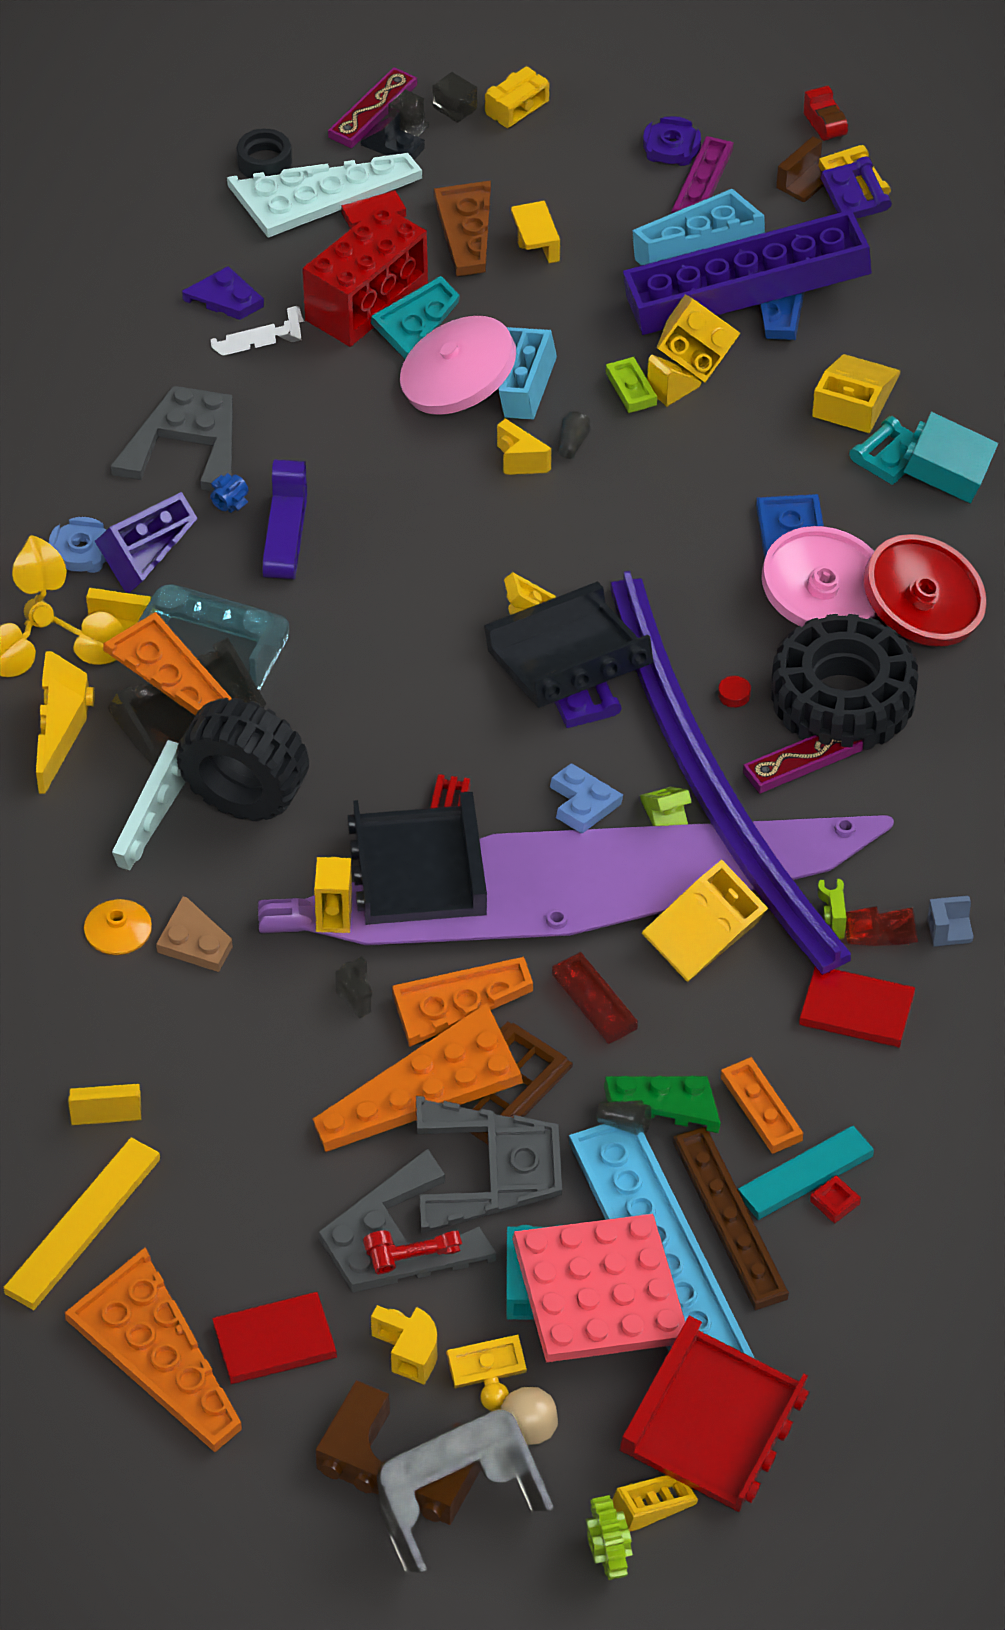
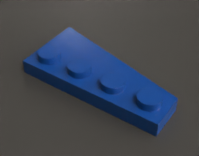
[760,292,804,340]

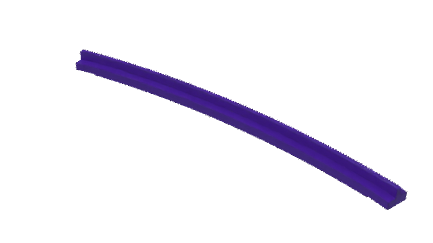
[610,571,851,975]

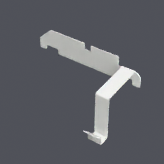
[210,306,304,356]

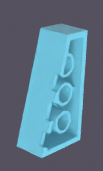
[632,189,765,265]

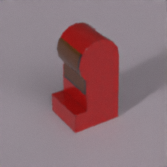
[804,85,848,141]

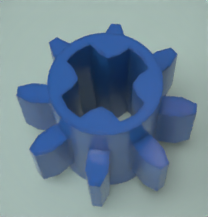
[210,473,249,513]

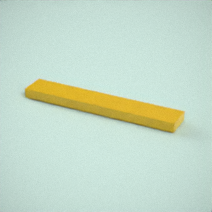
[4,1137,160,1311]

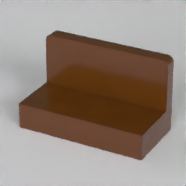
[776,136,824,202]

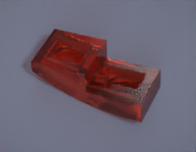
[845,906,919,946]

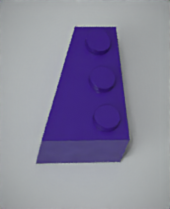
[95,492,198,593]

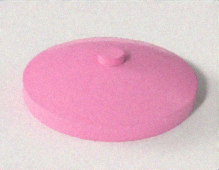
[400,316,516,414]
[761,526,878,627]

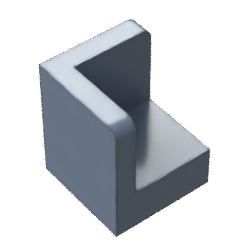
[927,896,973,947]

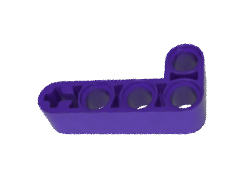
[263,459,307,579]

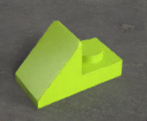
[640,787,692,826]

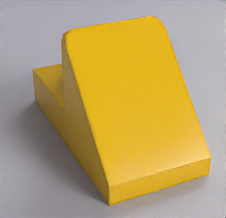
[497,418,551,475]
[504,572,556,615]

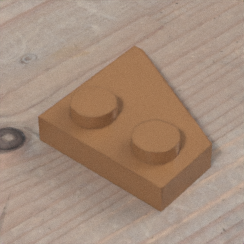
[156,897,233,972]

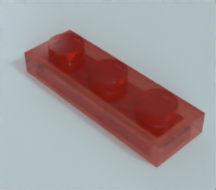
[552,952,638,1044]

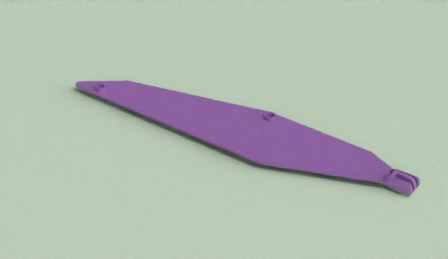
[258,815,894,945]

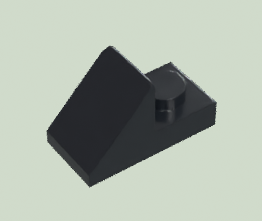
[361,113,425,160]

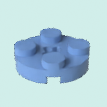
[49,517,106,573]

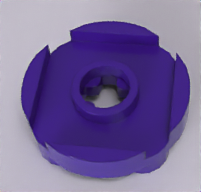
[643,116,701,166]

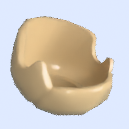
[501,1387,558,1445]

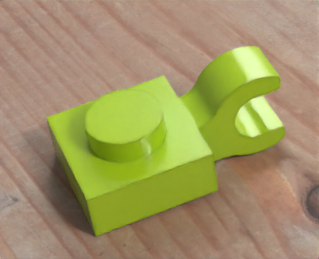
[818,879,846,939]

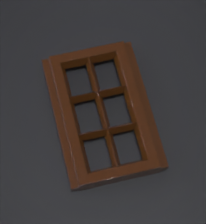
[470,1021,573,1145]

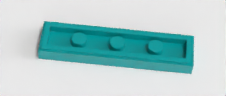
[738,1125,874,1220]

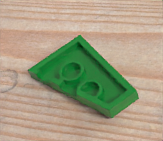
[604,1076,721,1133]

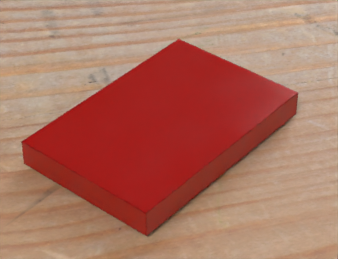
[799,966,916,1048]
[212,1292,337,1384]

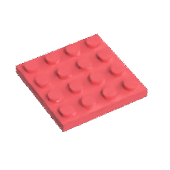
[513,1214,685,1363]

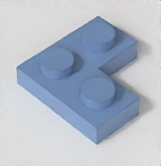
[550,763,623,834]

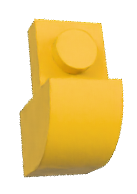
[371,1305,438,1385]

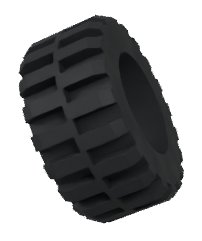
[176,698,309,821]

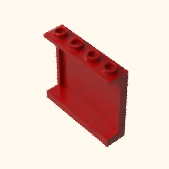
[619,1315,810,1512]

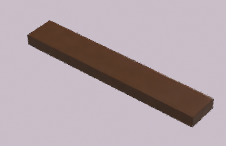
[673,1126,789,1310]

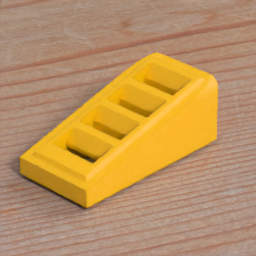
[612,1475,698,1532]

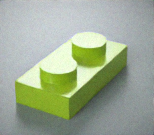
[606,357,657,413]

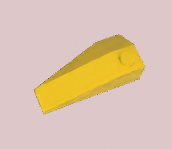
[36,651,95,794]

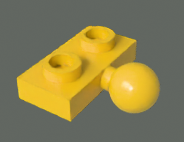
[446,1335,527,1411]

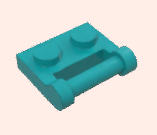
[849,416,917,485]

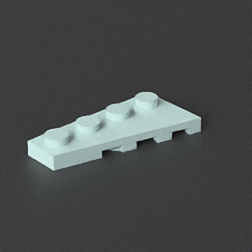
[112,740,185,870]

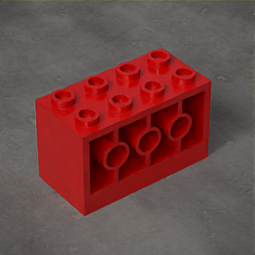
[303,204,428,347]

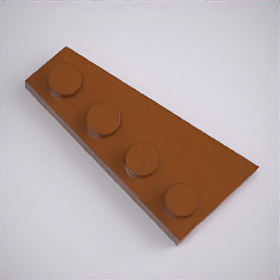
[434,180,491,276]

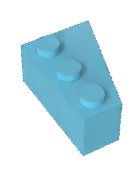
[498,327,557,420]

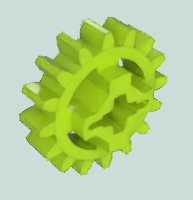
[585,1495,633,1580]

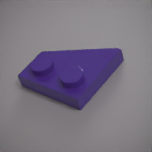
[182,266,264,320]

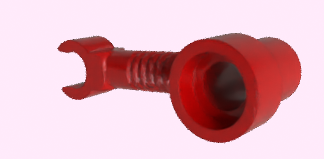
[363,1230,462,1274]

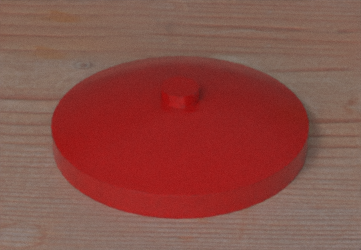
[864,534,987,646]

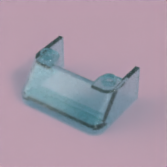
[138,584,290,694]

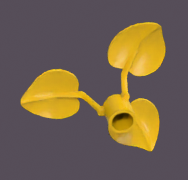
[0,535,124,677]

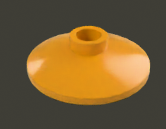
[84,899,152,955]

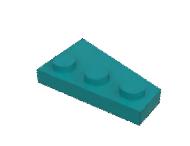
[371,276,460,359]

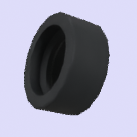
[236,128,292,178]

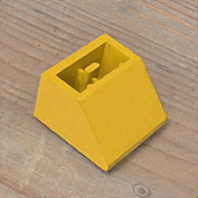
[656,294,740,383]

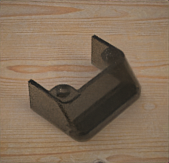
[377,1410,554,1573]

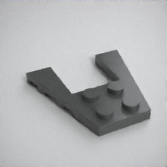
[111,386,233,491]
[416,1096,562,1233]
[319,1149,496,1293]

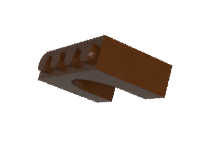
[316,1380,489,1525]

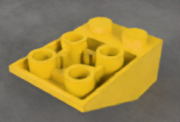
[812,354,901,433]
[642,859,768,982]

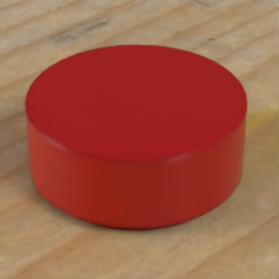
[718,676,751,707]

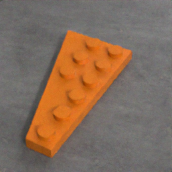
[313,1003,523,1152]
[65,1247,242,1452]

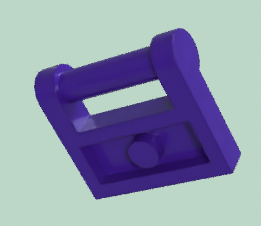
[821,156,892,219]
[555,682,622,728]

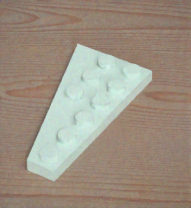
[227,153,422,238]

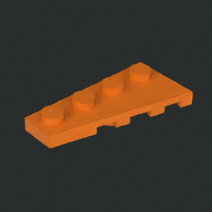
[103,612,232,716]
[392,957,533,1047]

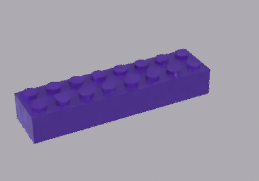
[623,210,872,335]

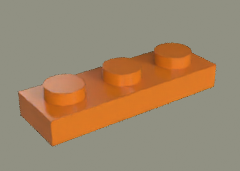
[721,1057,804,1154]

